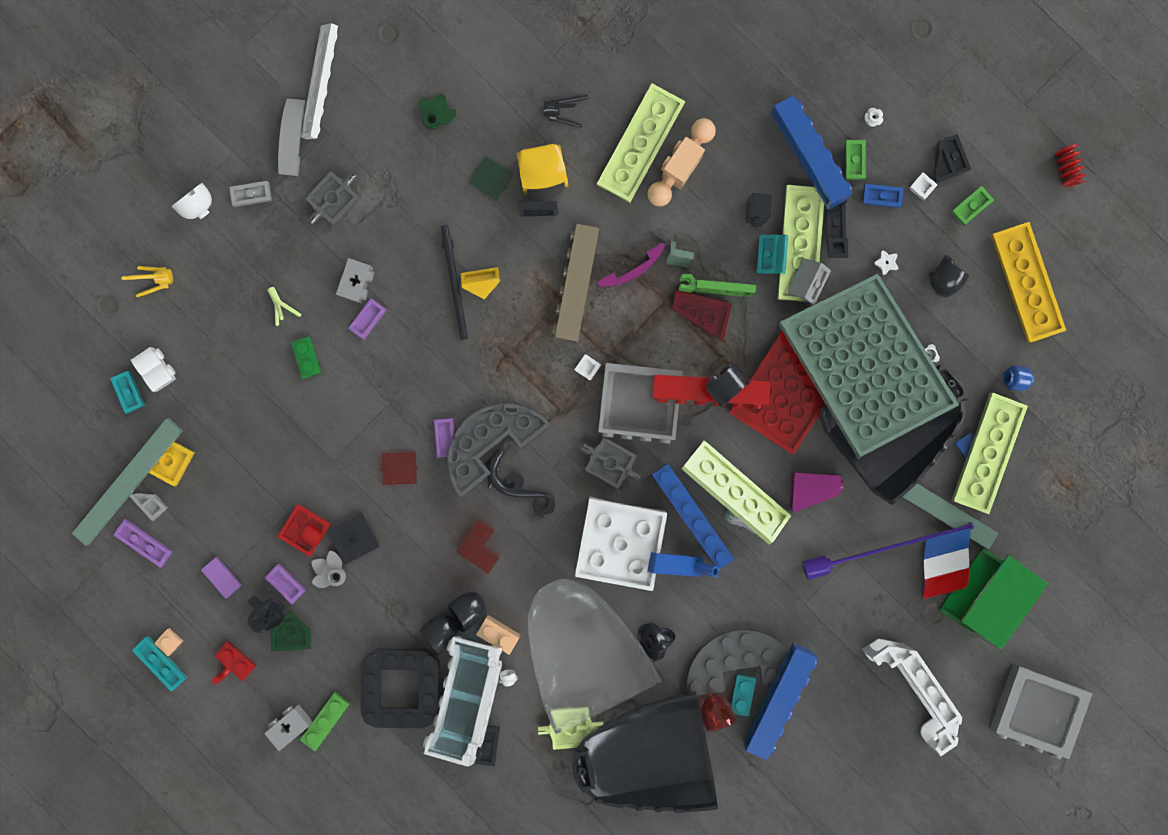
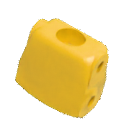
[517,144,568,195]

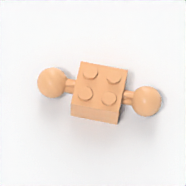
[647,118,716,207]

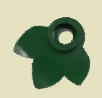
[418,94,456,130]

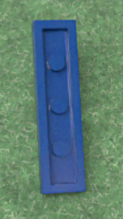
[647,552,719,578]

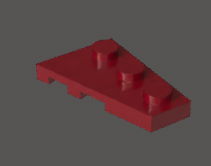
[671,290,732,341]

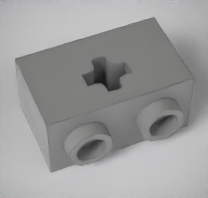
[336,258,375,304]
[264,704,313,751]

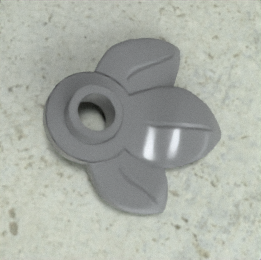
[311,551,346,588]

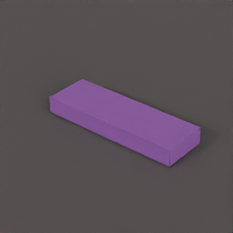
[113,519,173,568]

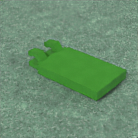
[679,274,756,297]

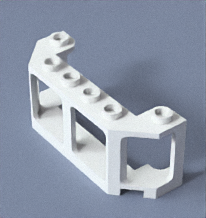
[862,639,962,756]

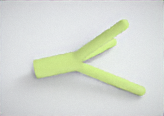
[267,287,301,326]

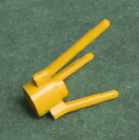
[121,266,173,297]

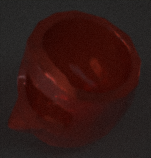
[701,693,737,732]

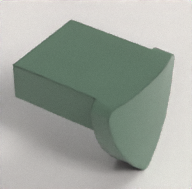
[667,241,694,268]

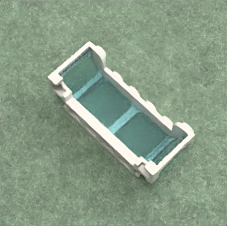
[423,636,502,767]

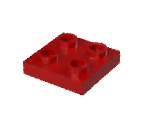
[277,504,331,557]

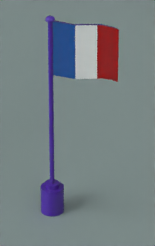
[802,522,974,599]

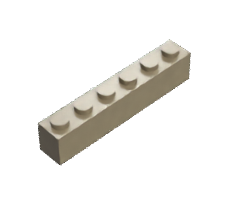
[552,224,599,343]

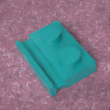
[757,234,788,274]

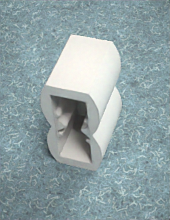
[131,347,176,392]

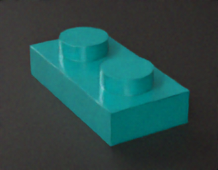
[110,371,145,414]
[729,674,756,717]

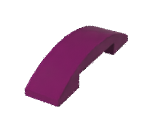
[597,243,665,288]

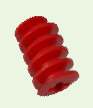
[1054,144,1087,187]

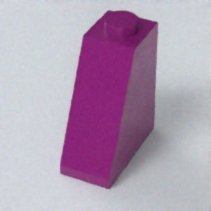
[789,472,844,512]

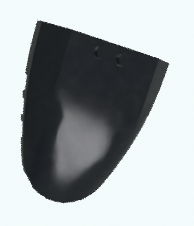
[818,365,968,505]
[572,691,718,813]

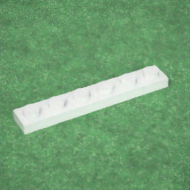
[301,23,338,139]

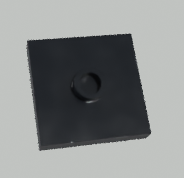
[518,200,558,217]
[327,513,380,565]

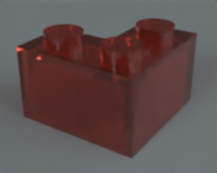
[457,519,501,574]

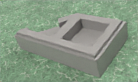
[129,493,168,521]

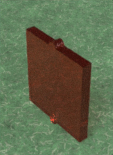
[381,452,418,485]

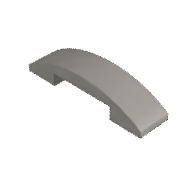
[278,98,307,176]

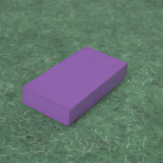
[348,298,387,340]
[434,418,455,458]
[201,557,242,599]
[265,564,306,605]

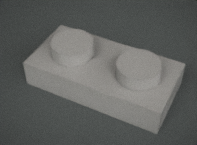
[229,181,272,207]

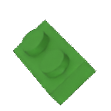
[845,140,866,180]
[951,186,994,226]

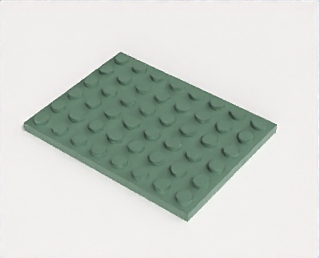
[779,274,959,458]

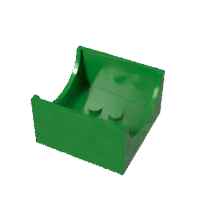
[938,548,1049,650]

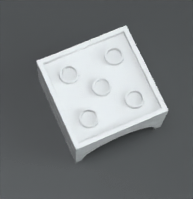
[575,496,667,591]

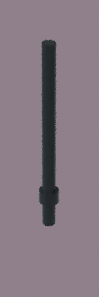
[441,225,468,340]

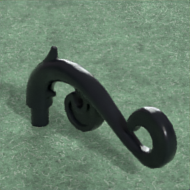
[487,448,555,517]

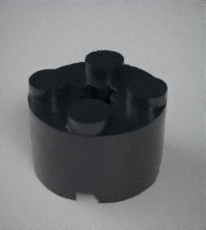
[705,362,751,408]

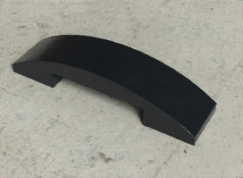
[825,200,849,258]

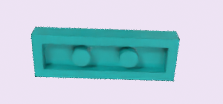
[132,636,188,692]

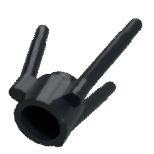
[544,95,589,128]

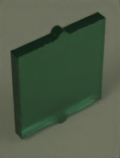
[469,156,514,201]

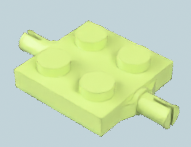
[538,706,603,750]

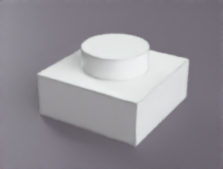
[909,173,937,200]
[575,354,601,381]

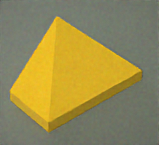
[461,267,500,299]

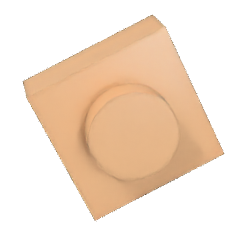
[154,628,183,656]

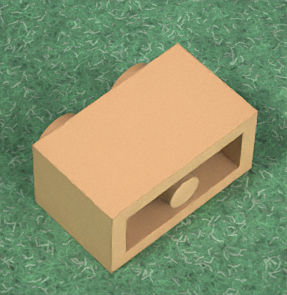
[476,615,521,655]

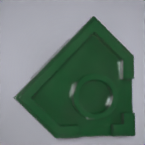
[271,611,311,652]

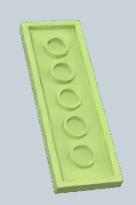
[597,84,685,203]
[777,185,824,302]
[951,393,1028,514]
[681,441,791,545]

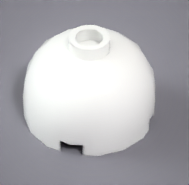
[172,183,212,219]

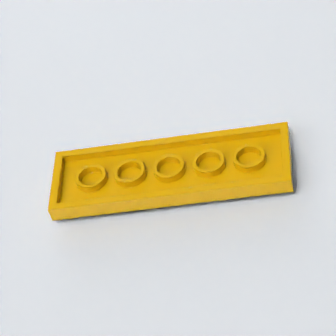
[991,222,1067,343]

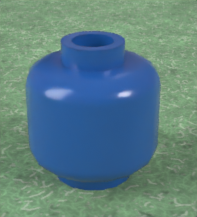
[1002,365,1034,391]

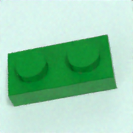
[291,337,322,379]

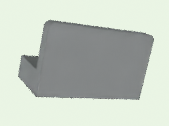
[788,258,831,305]

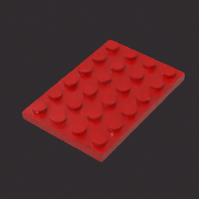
[729,331,826,455]

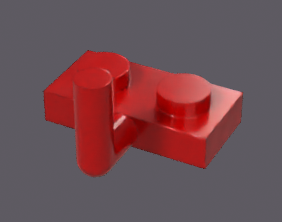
[212,640,257,685]

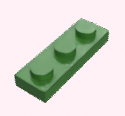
[300,692,350,751]

